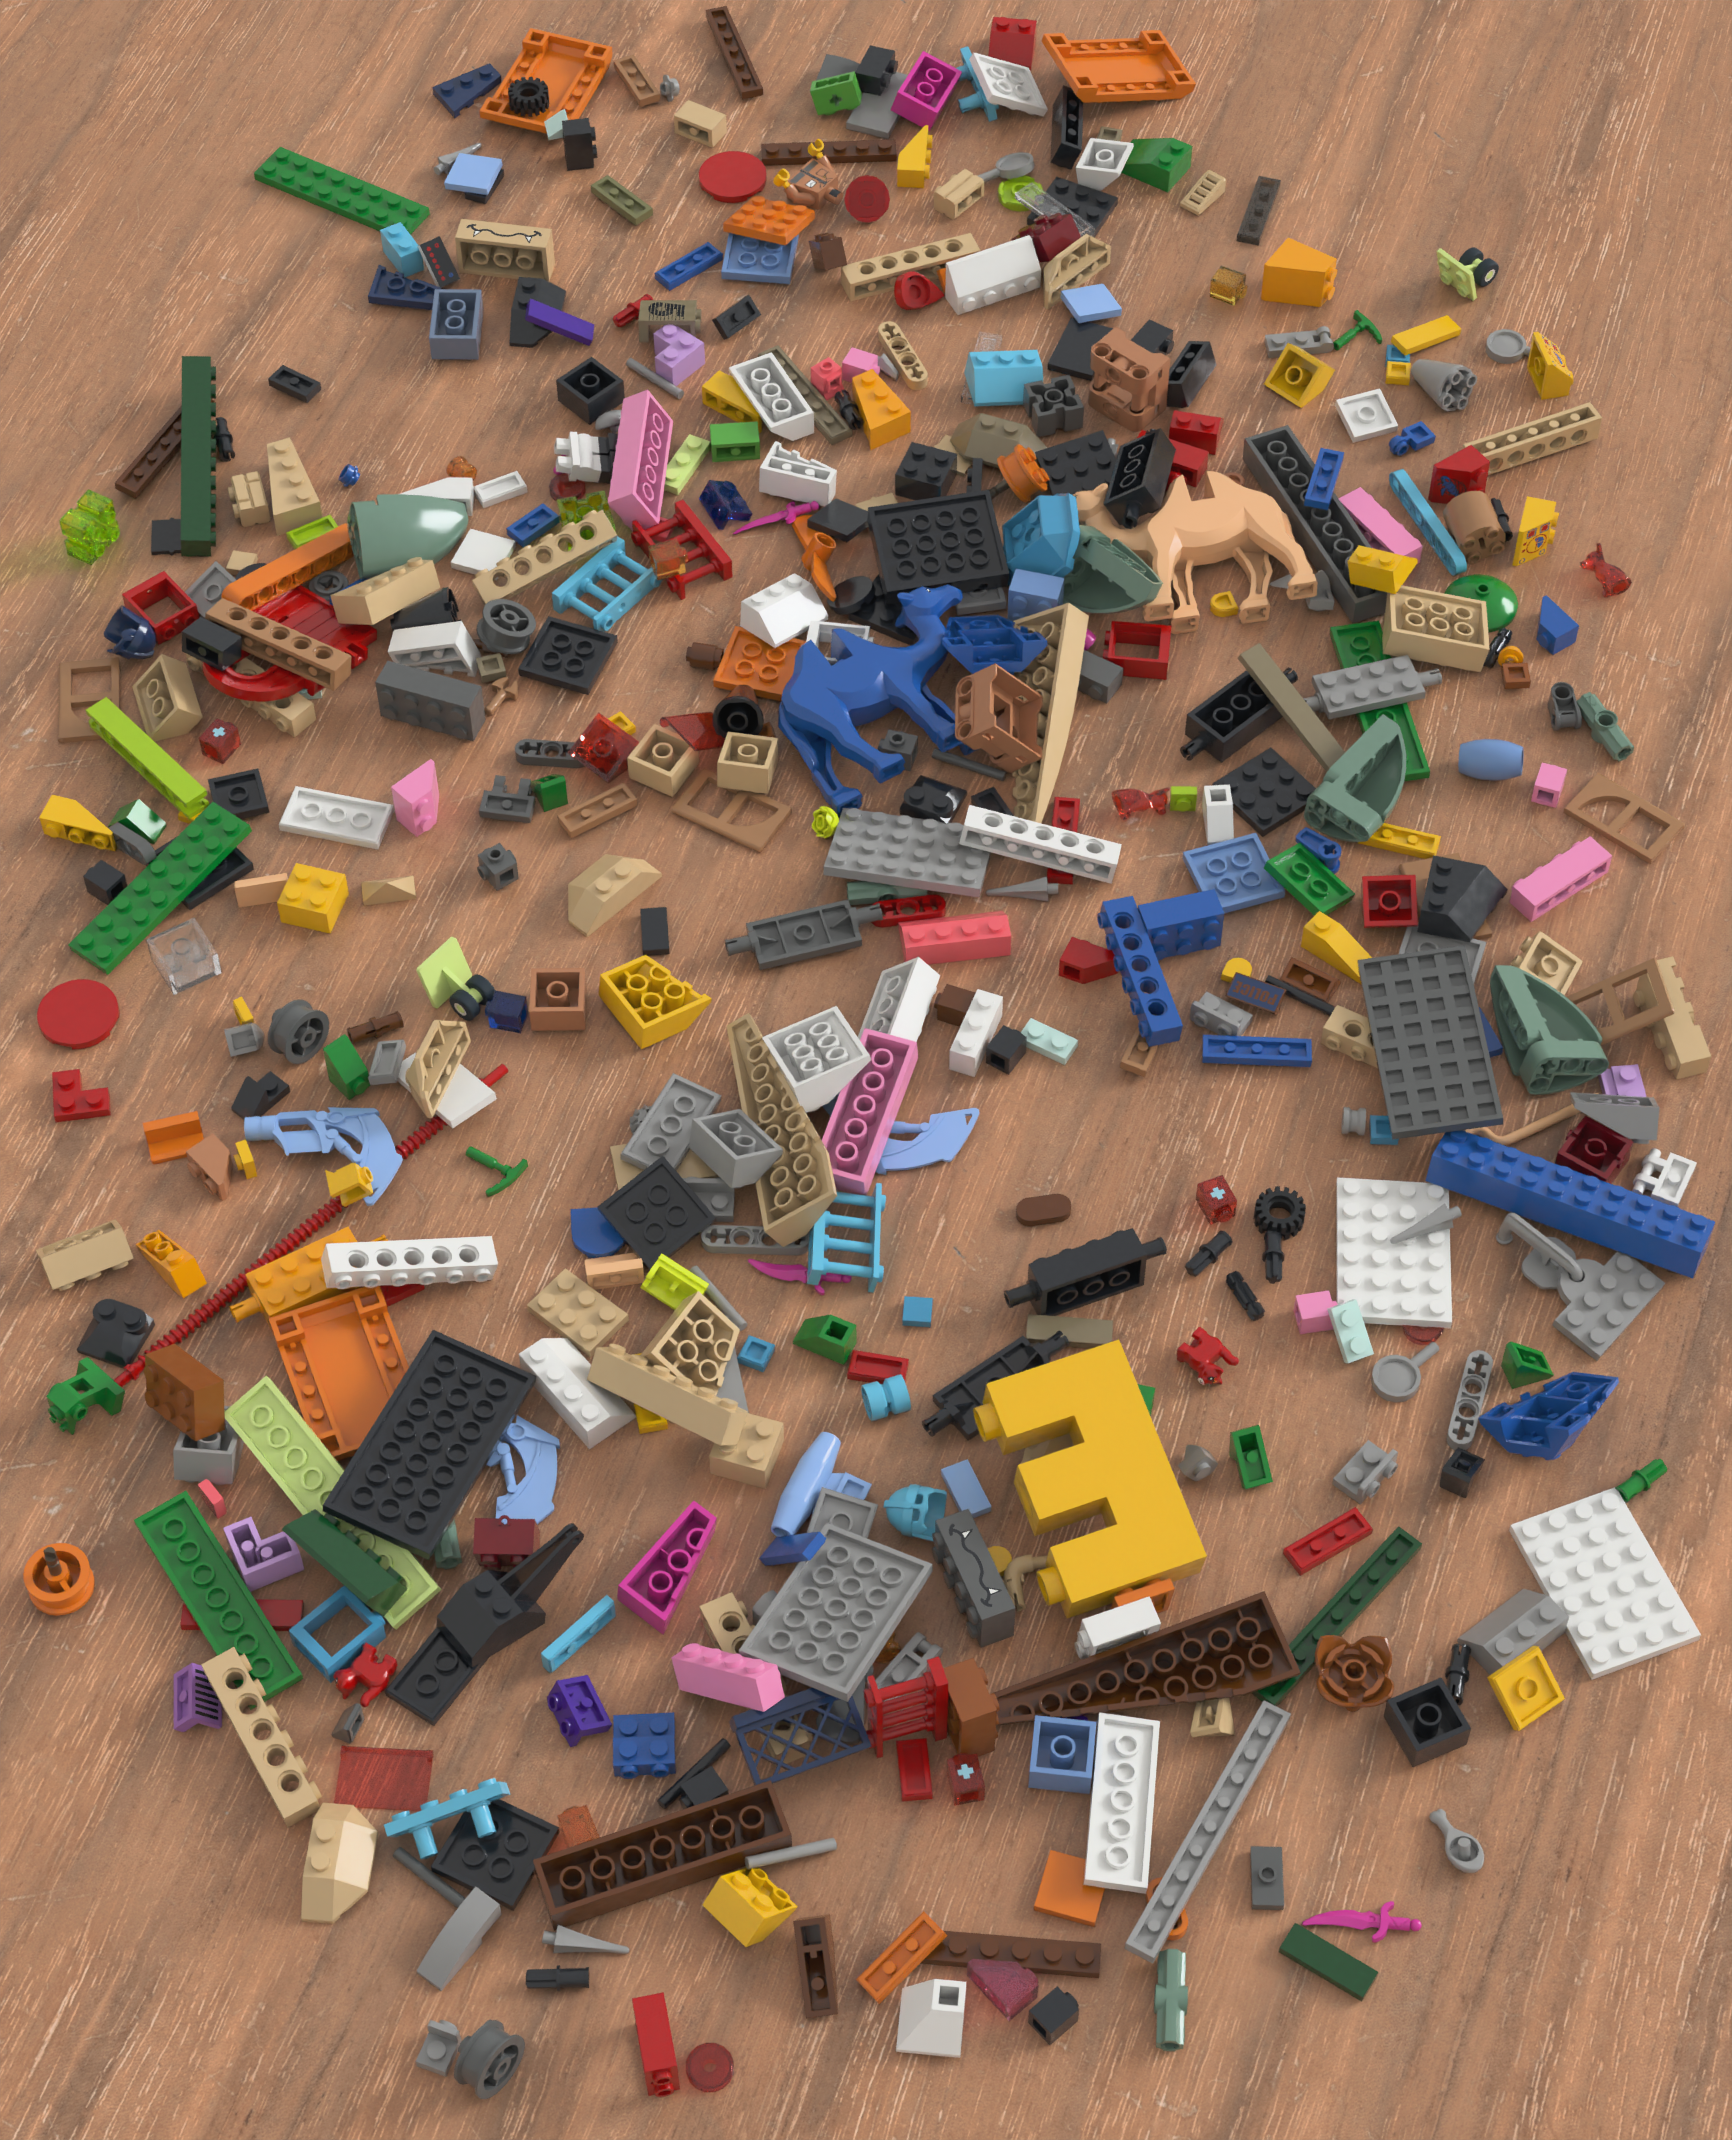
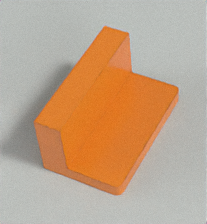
[143,1111,204,1164]

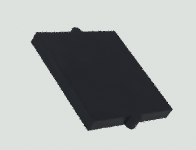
[151,518,181,556]

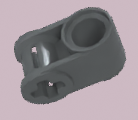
[1547,682,1582,731]

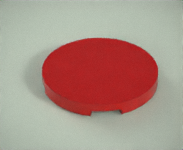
[699,151,767,203]
[37,979,120,1050]

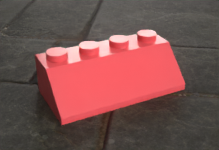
[898,911,1011,965]

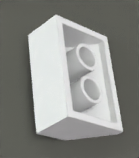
[740,573,828,648]

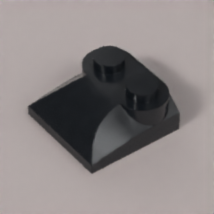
[900,775,967,824]
[77,1299,155,1368]

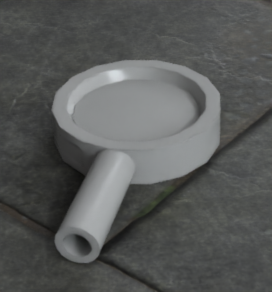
[978,152,1035,183]
[1486,329,1530,364]
[1371,1342,1439,1403]

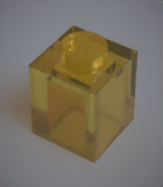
[1209,265,1248,306]

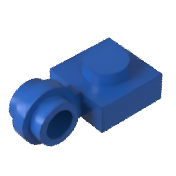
[1389,421,1436,456]

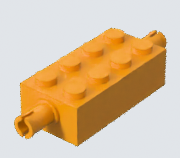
[229,1227,388,1330]

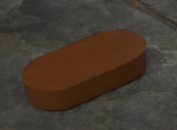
[1016,1194,1071,1226]

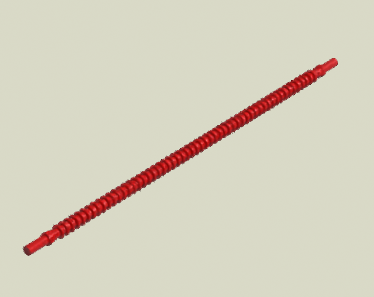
[114,1064,509,1388]

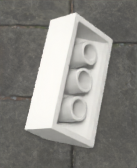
[945,235,1041,315]
[729,352,814,441]
[858,957,940,1042]
[519,1338,636,1449]

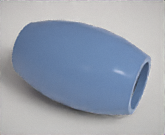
[1458,739,1524,781]

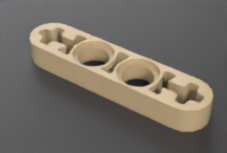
[878,321,928,390]

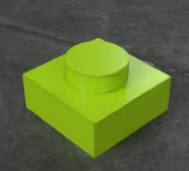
[1169,786,1197,812]

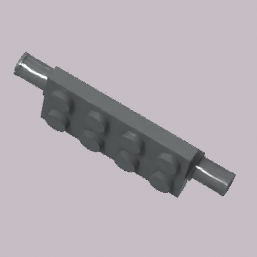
[725,899,883,970]

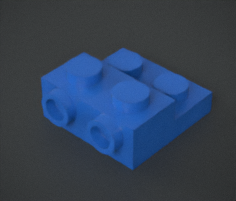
[613,1712,676,1779]

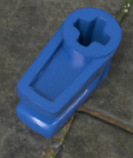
[1295,827,1342,874]

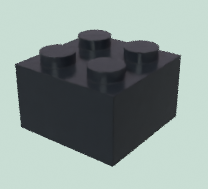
[556,357,625,425]
[895,442,957,500]
[1383,1678,1471,1767]

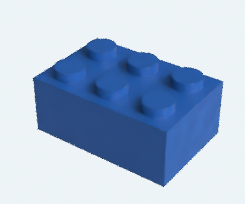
[1138,889,1224,961]

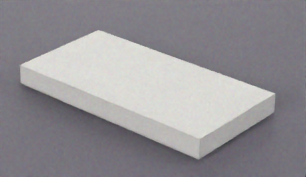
[279,786,394,850]
[397,1052,497,1128]

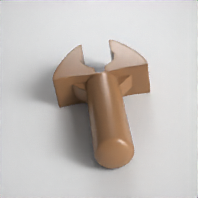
[484,676,518,716]

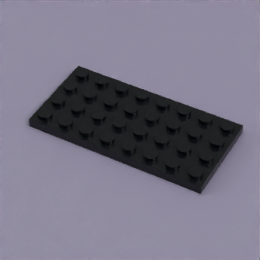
[323,1330,536,1560]

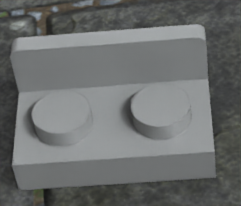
[1189,991,1253,1036]
[683,1177,735,1222]
[1332,1440,1398,1504]

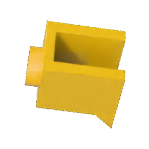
[325,1163,373,1207]

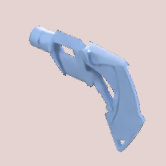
[823,1092,979,1175]
[244,1107,403,1206]
[486,1415,560,1524]

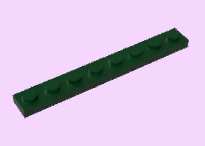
[1252,1526,1422,1706]

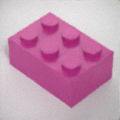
[891,51,962,131]

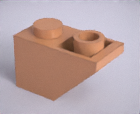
[186,1133,233,1201]

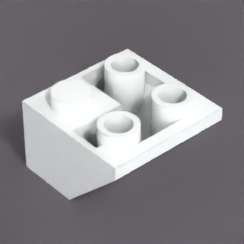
[896,1979,966,2058]

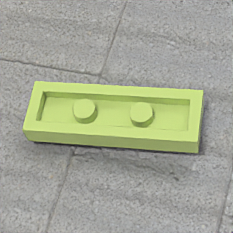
[664,434,711,495]

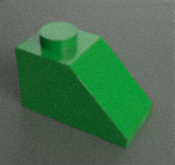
[323,1034,371,1100]

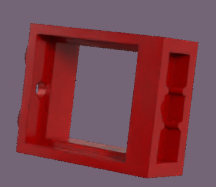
[122,571,199,645]
[1103,621,1172,680]
[632,1992,680,2097]

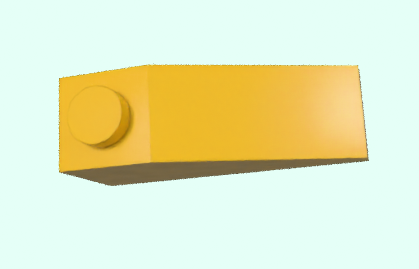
[702,370,762,433]
[1301,911,1372,984]

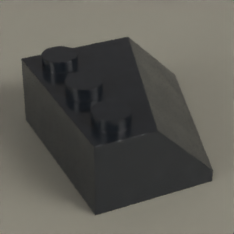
[1417,855,1508,943]

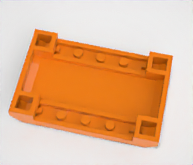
[479,28,613,134]
[1042,30,1196,103]
[268,1286,409,1461]

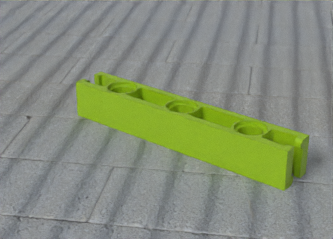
[86,697,210,820]

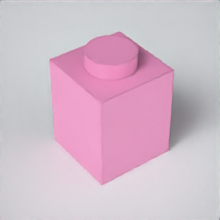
[842,347,880,383]
[1531,763,1567,808]
[1293,1291,1338,1334]

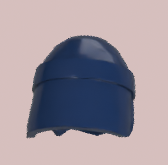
[104,605,156,659]

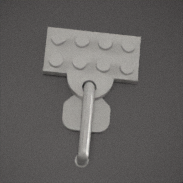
[1496,1213,1665,1361]

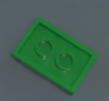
[1264,843,1355,916]

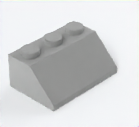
[689,1109,783,1188]
[1457,1589,1569,1675]

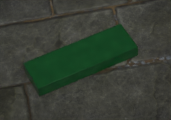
[1279,1923,1378,2002]

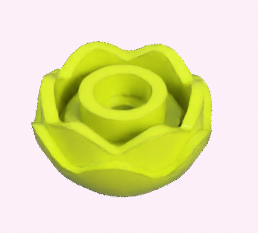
[812,806,839,839]

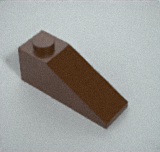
[793,1914,838,2019]

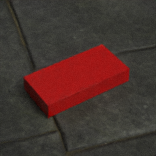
[847,1350,909,1384]
[896,1738,933,1802]

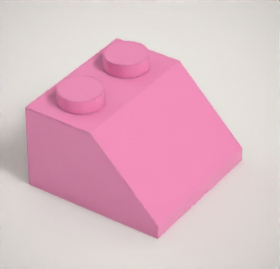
[391,759,439,837]

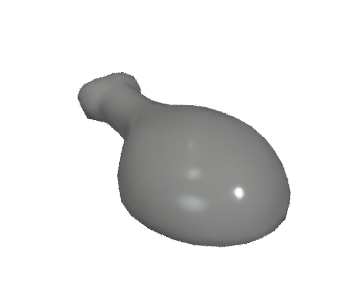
[595,410,621,433]
[1429,1809,1484,1873]

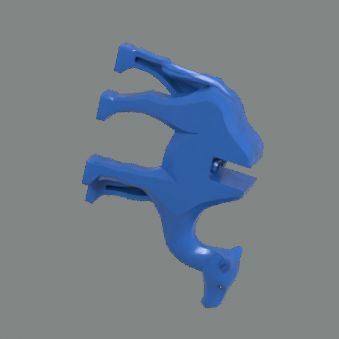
[778,584,981,818]

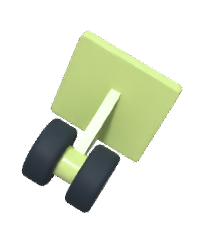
[1436,247,1499,301]
[416,937,496,1021]

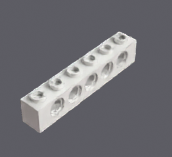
[959,805,1122,884]
[321,1236,498,1289]

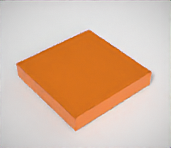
[1034,1850,1105,1927]

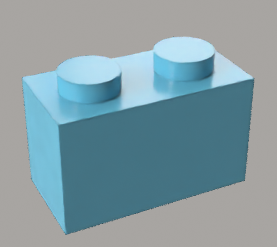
[380,222,424,277]

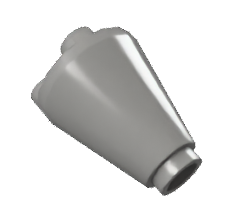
[1411,359,1477,411]

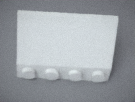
[762,1006,871,1113]

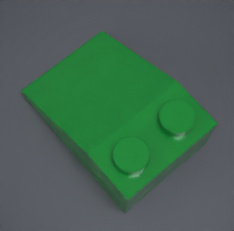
[1121,138,1193,193]

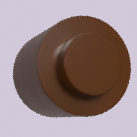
[686,642,724,670]

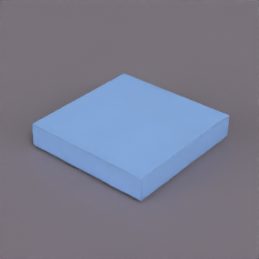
[444,153,503,195]
[1060,284,1122,323]

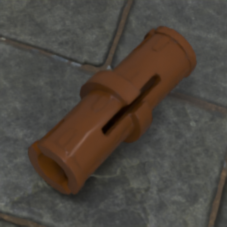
[347,1011,404,1045]

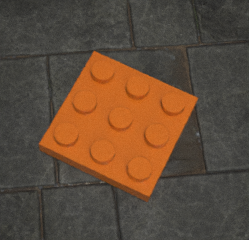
[723,196,815,246]
[713,626,806,701]

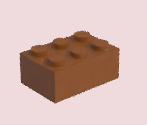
[144,1344,225,1441]
[943,1657,1000,1763]

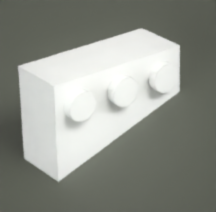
[759,441,837,507]
[388,621,481,677]

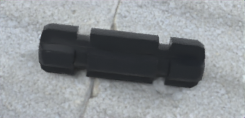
[1483,627,1512,668]
[1226,1271,1265,1321]

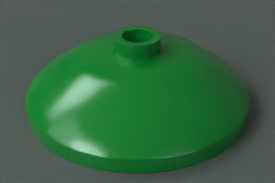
[1444,574,1518,633]

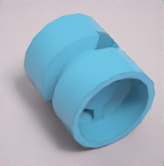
[861,1374,911,1422]

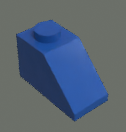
[1536,595,1579,655]

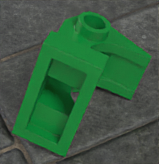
[46,1357,125,1435]

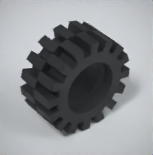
[508,77,549,117]
[1254,1186,1306,1240]

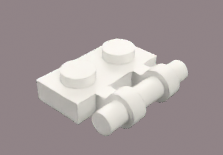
[1632,1148,1697,1207]

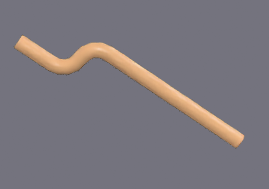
[1465,1093,1599,1146]

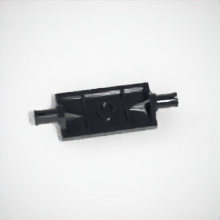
[922,1331,1070,1441]

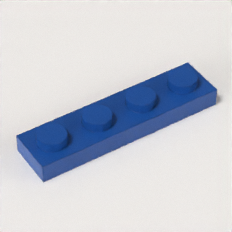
[1202,1035,1312,1067]

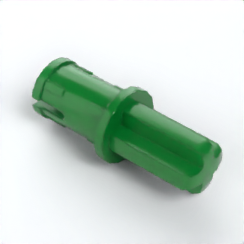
[1615,1459,1667,1503]

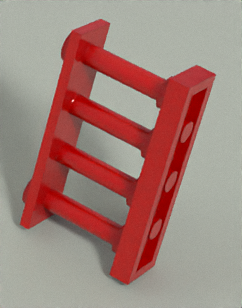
[631,499,733,600]
[863,1656,949,1758]

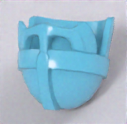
[883,1484,947,1541]

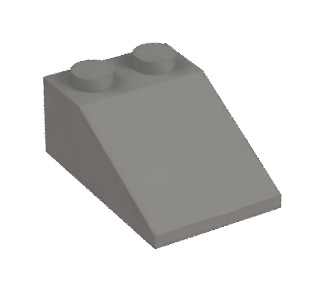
[1570,1092,1659,1144]
[173,1406,244,1485]

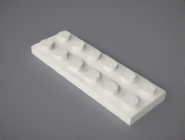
[1083,1712,1160,1894]

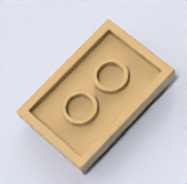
[527,1268,629,1358]

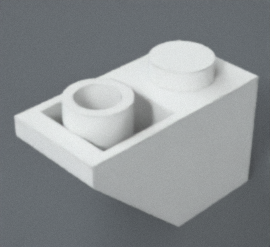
[1202,785,1234,845]

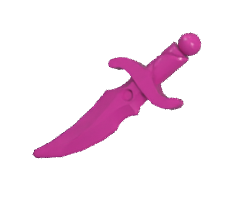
[733,501,819,534]
[748,1258,852,1295]
[1302,1901,1422,1943]

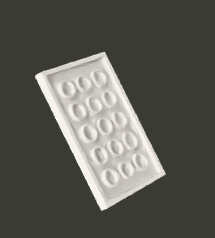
[1336,1177,1452,1328]
[1509,1487,1701,1680]

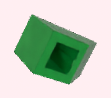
[793,1314,857,1365]

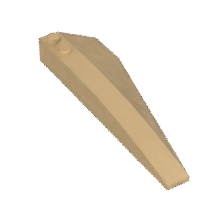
[1012,603,1089,823]
[727,1013,837,1247]

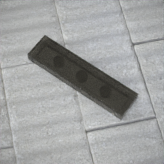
[1237,176,1281,246]

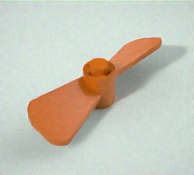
[792,515,837,602]

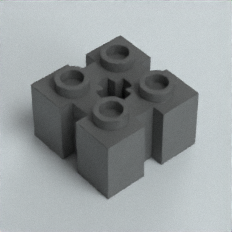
[1023,375,1084,437]

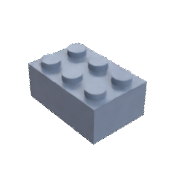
[429,289,484,360]

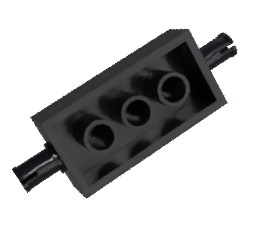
[1104,428,1176,529]
[1180,667,1298,763]
[1004,1228,1167,1316]

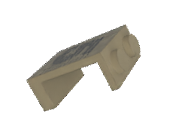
[638,300,702,342]

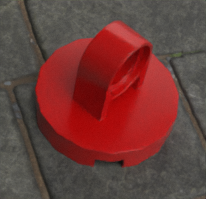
[844,175,890,223]

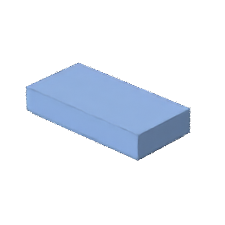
[941,1459,991,1518]

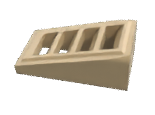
[1180,170,1226,216]

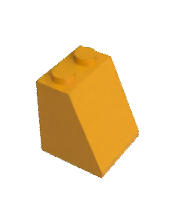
[1261,238,1337,307]

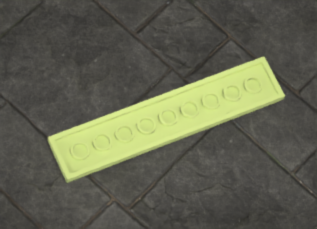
[224,1376,442,1630]

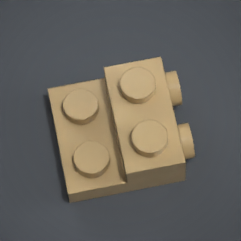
[1509,931,1583,995]

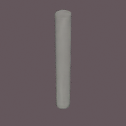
[626,358,684,399]
[689,1266,747,1331]
[745,1838,837,1869]

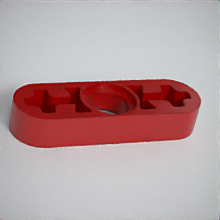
[871,894,946,928]

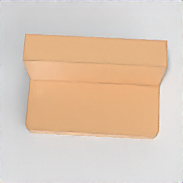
[234,873,288,908]
[585,1253,644,1290]

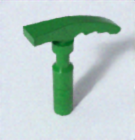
[1333,310,1382,350]
[466,1146,528,1197]

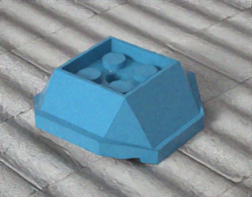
[1002,493,1080,586]

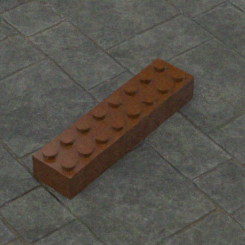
[533,1780,792,1931]

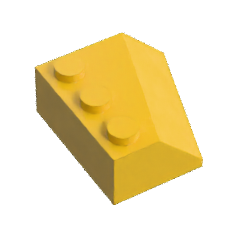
[598,955,712,1050]

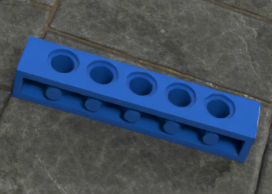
[1097,896,1183,1047]

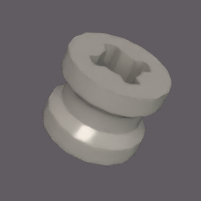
[1341,1107,1366,1136]

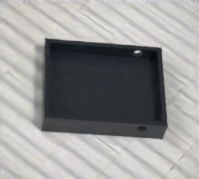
[867,490,1009,605]

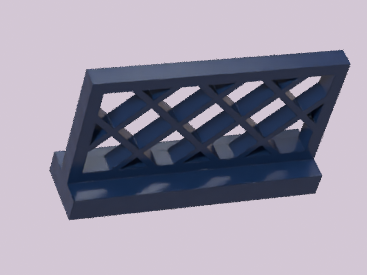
[729,1688,872,1786]

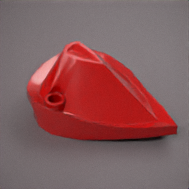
[894,271,945,310]

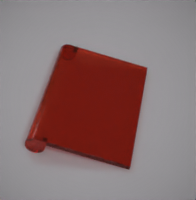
[660,711,725,751]
[334,1745,434,1811]

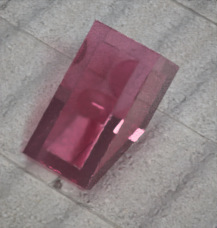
[967,1959,1039,2021]

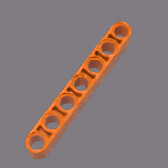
[221,523,354,611]

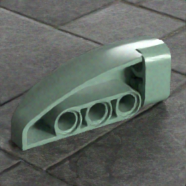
[347,494,469,579]

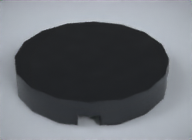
[827,576,876,615]

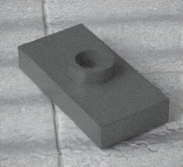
[1250,1846,1284,1910]

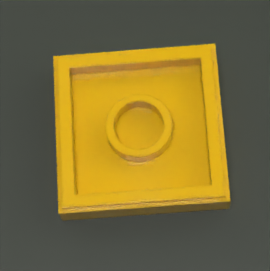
[1487,1646,1565,1731]

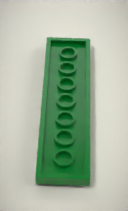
[254,147,430,235]
[1329,621,1430,781]
[68,802,252,975]
[134,1491,303,1710]

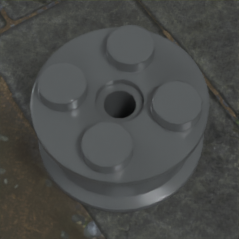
[476,599,536,654]
[268,999,329,1064]
[454,2019,525,2099]

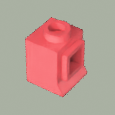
[811,357,844,401]

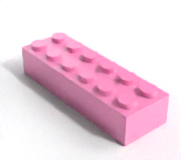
[608,390,673,532]
[822,1028,918,1195]

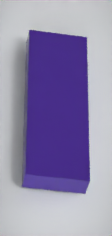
[525,298,594,346]

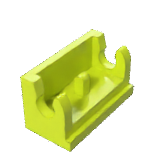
[640,1253,709,1310]

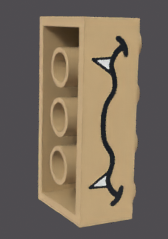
[455,219,555,281]

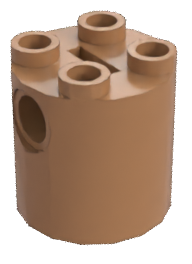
[1443,491,1505,564]

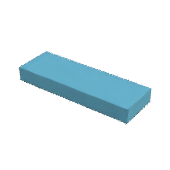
[541,1595,616,1673]

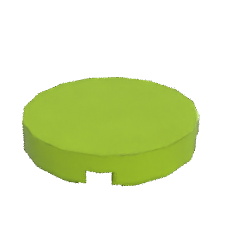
[998,175,1043,212]

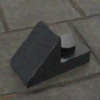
[231,1071,290,1120]
[1439,1447,1485,1498]

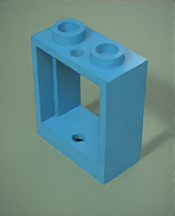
[289,1586,386,1683]

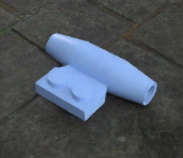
[771,1432,872,1537]

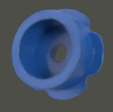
[338,464,360,487]

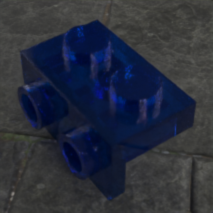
[699,480,752,530]

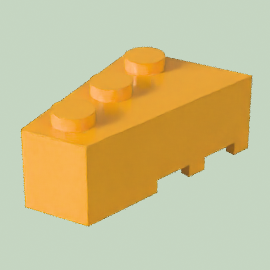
[852,369,911,451]

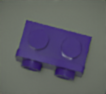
[547,1675,612,1747]

